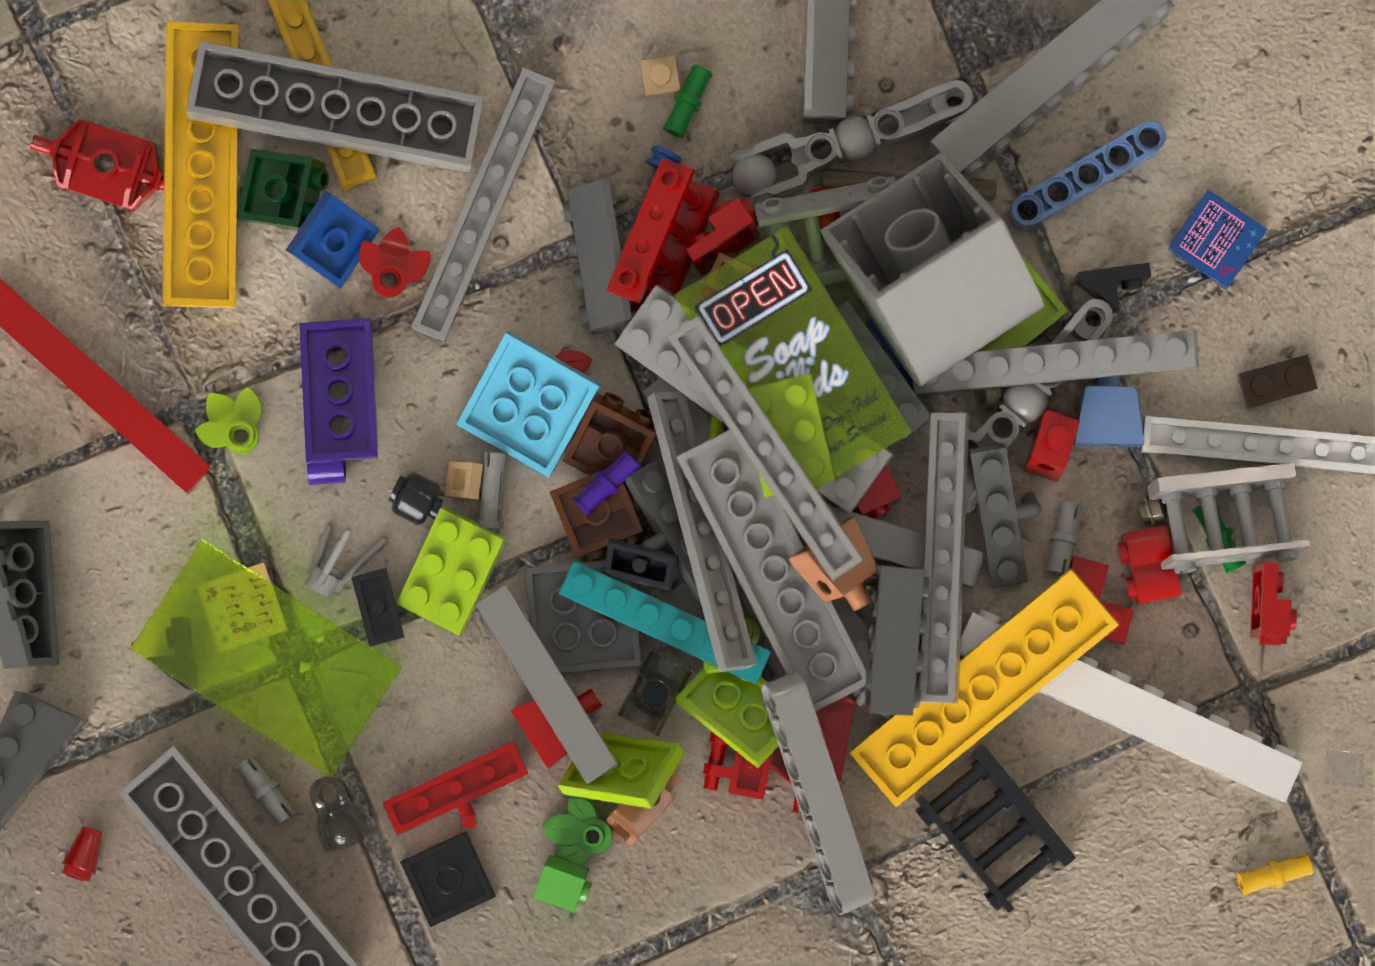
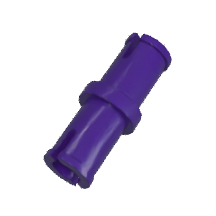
[573,449,641,516]

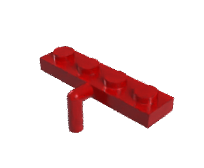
[382,741,529,835]

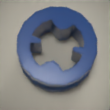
[646,146,682,169]

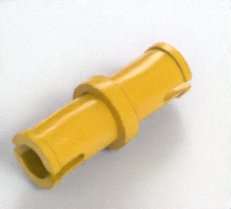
[1237,852,1313,895]

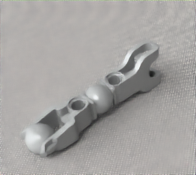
[728,80,973,207]
[925,299,1113,513]

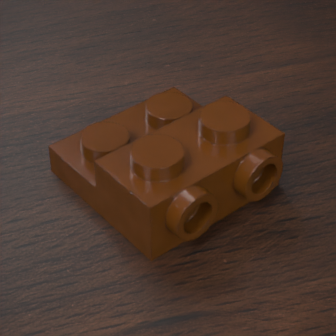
[562,392,657,491]
[550,469,645,562]

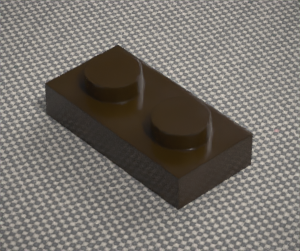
[1237,354,1318,409]

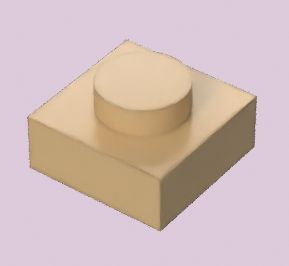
[640,56,680,98]
[444,461,483,500]

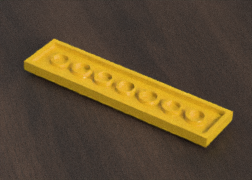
[162,21,238,308]
[849,568,1119,807]

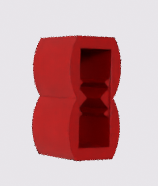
[1117,525,1182,605]

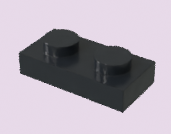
[351,568,405,647]

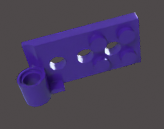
[299,318,378,485]

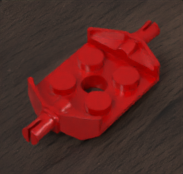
[30,119,164,212]
[770,695,856,814]

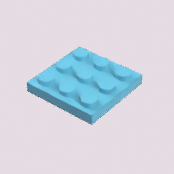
[456,330,601,478]

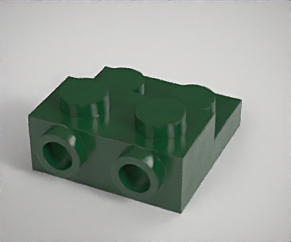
[237,149,329,231]

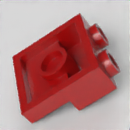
[686,198,761,277]
[1250,562,1297,646]

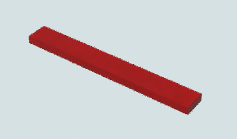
[0,279,212,494]

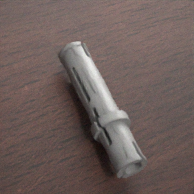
[475,452,507,561]

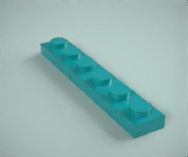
[559,561,771,685]

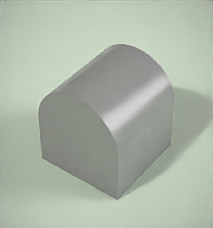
[820,152,1044,387]

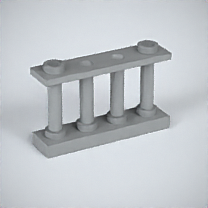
[753,176,896,287]
[1147,463,1310,574]

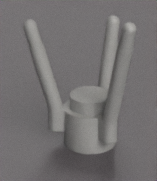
[305,523,387,598]

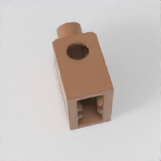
[788,517,877,611]
[606,771,682,847]

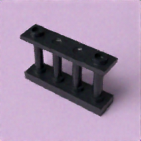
[915,745,1076,913]

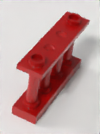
[606,158,721,313]

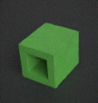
[533,854,592,912]

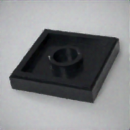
[400,831,496,927]

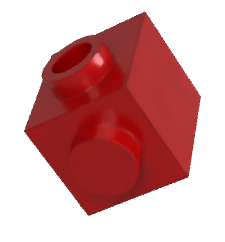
[853,466,901,519]

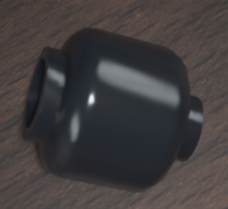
[388,472,444,525]

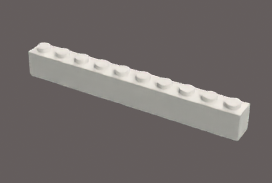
[960,609,1303,802]

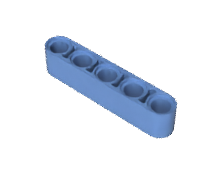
[1009,121,1166,231]

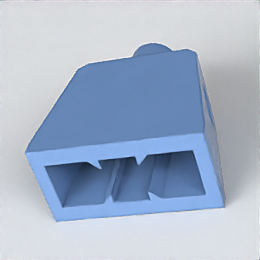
[1073,375,1144,447]

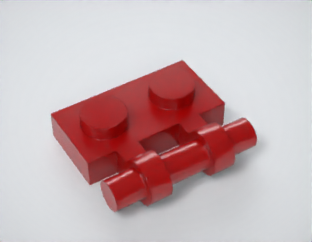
[702,731,772,800]

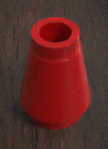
[61,826,102,883]

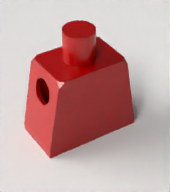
[1023,408,1080,482]
[511,688,602,769]

